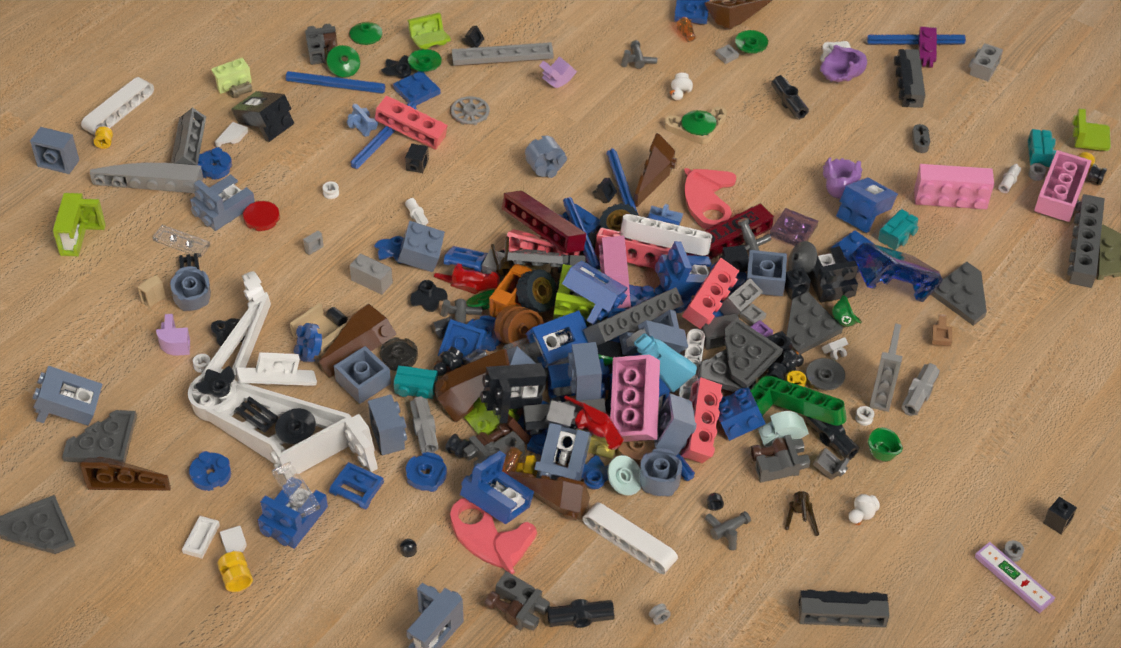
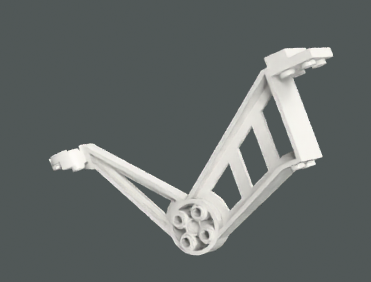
[188,271,378,480]

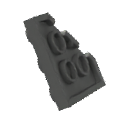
[507,249,568,267]
[930,262,987,326]
[787,292,843,355]
[724,317,783,388]
[698,349,756,392]
[62,410,137,462]
[0,495,76,554]

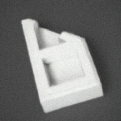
[215,122,248,147]
[220,526,247,553]

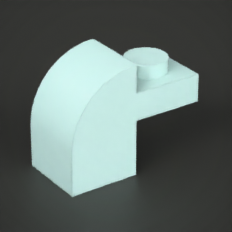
[758,411,809,447]

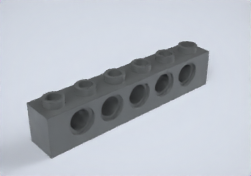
[1067,194,1105,288]
[583,287,684,345]

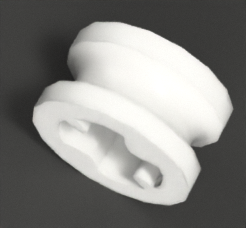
[322,181,339,199]
[193,354,211,373]
[855,406,874,426]

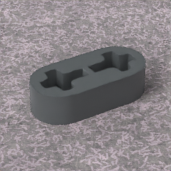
[912,124,930,153]

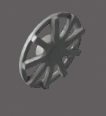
[451,96,490,125]

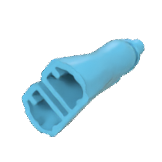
[634,333,697,392]

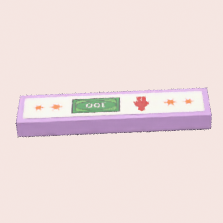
[975,542,1055,613]

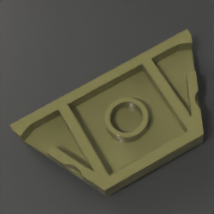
[1097,224,1121,280]

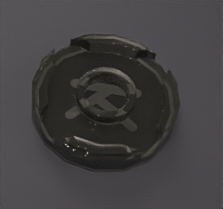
[379,337,418,371]

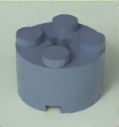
[525,135,567,178]
[170,266,211,311]
[640,448,682,497]

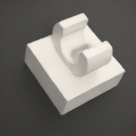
[822,337,848,361]

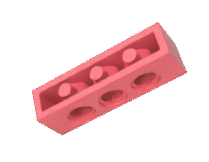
[375,95,448,150]
[595,228,671,270]
[504,229,581,256]
[682,258,739,329]
[681,377,722,463]

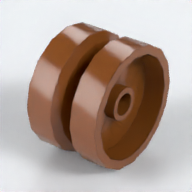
[494,304,544,351]

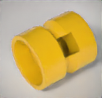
[217,551,253,592]

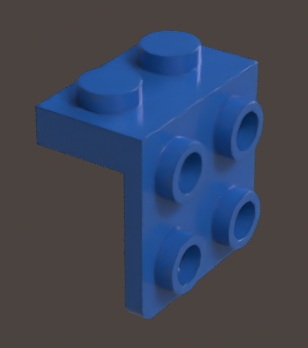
[718,387,766,441]

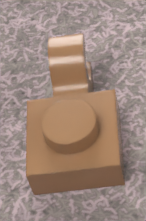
[932,315,952,347]

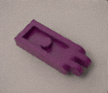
[919,26,937,68]

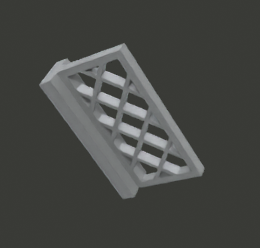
[869,323,902,412]

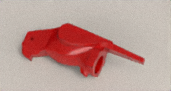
[434,264,501,294]
[564,395,624,450]

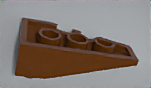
[705,0,773,29]
[634,133,677,207]
[318,304,397,378]
[435,348,509,422]
[80,457,171,491]
[508,471,590,521]

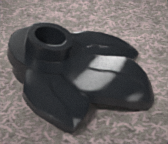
[381,55,412,78]
[410,280,448,312]
[211,318,246,346]
[196,366,235,398]

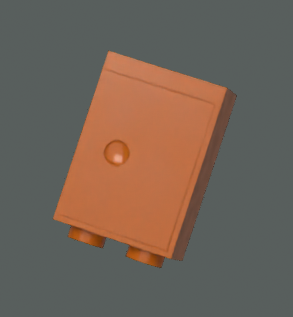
[489,264,532,318]

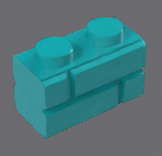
[1028,129,1056,167]
[878,209,919,250]
[394,365,438,399]

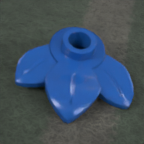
[374,236,403,264]
[581,455,609,489]

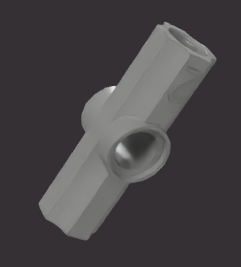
[901,363,940,416]
[410,396,438,453]

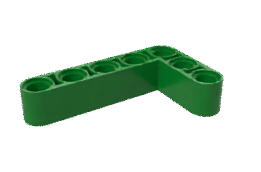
[750,376,847,426]

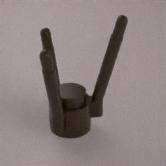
[491,236,523,277]
[785,491,819,536]

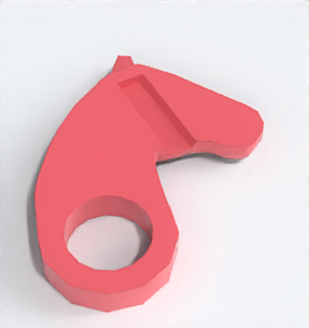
[684,168,736,229]
[450,498,537,574]

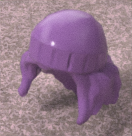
[820,45,867,82]
[823,157,862,199]

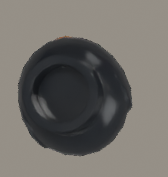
[433,346,464,376]
[774,349,804,373]

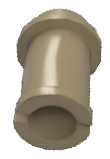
[229,81,252,98]

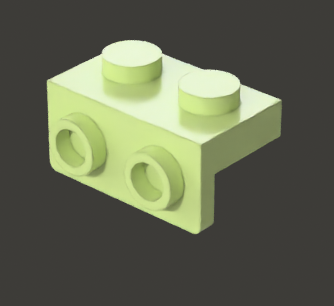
[212,58,252,94]

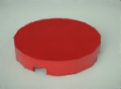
[243,201,280,231]

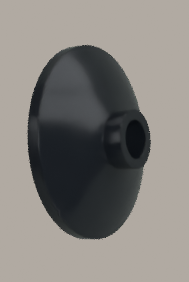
[275,408,316,444]

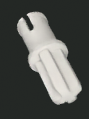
[998,164,1021,193]
[405,198,428,226]

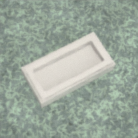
[182,516,220,559]

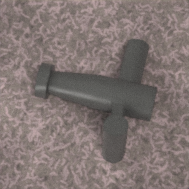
[621,40,657,69]
[738,218,772,252]
[440,299,482,324]
[705,511,751,550]

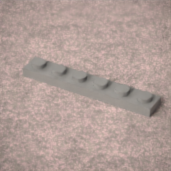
[452,42,553,65]

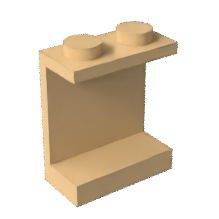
[290,303,346,358]

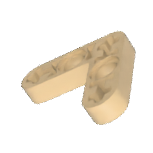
[664,107,727,145]

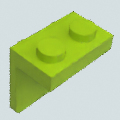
[408,13,451,49]
[1072,108,1111,151]
[465,397,520,435]

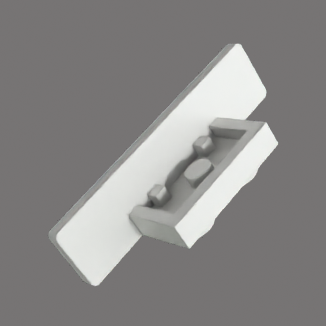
[236,352,317,386]

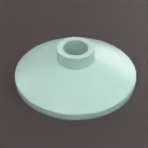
[608,455,641,496]

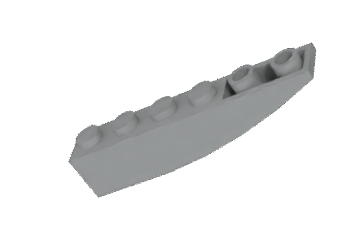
[90,163,203,193]

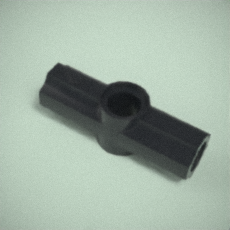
[771,75,809,119]
[806,416,860,460]
[547,599,615,628]

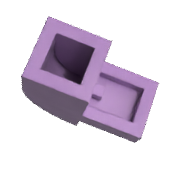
[539,57,577,88]
[156,314,190,356]

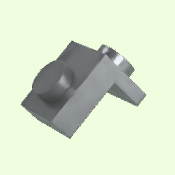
[813,448,850,480]

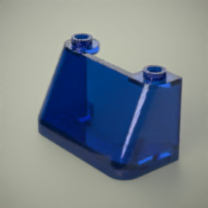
[853,243,943,302]

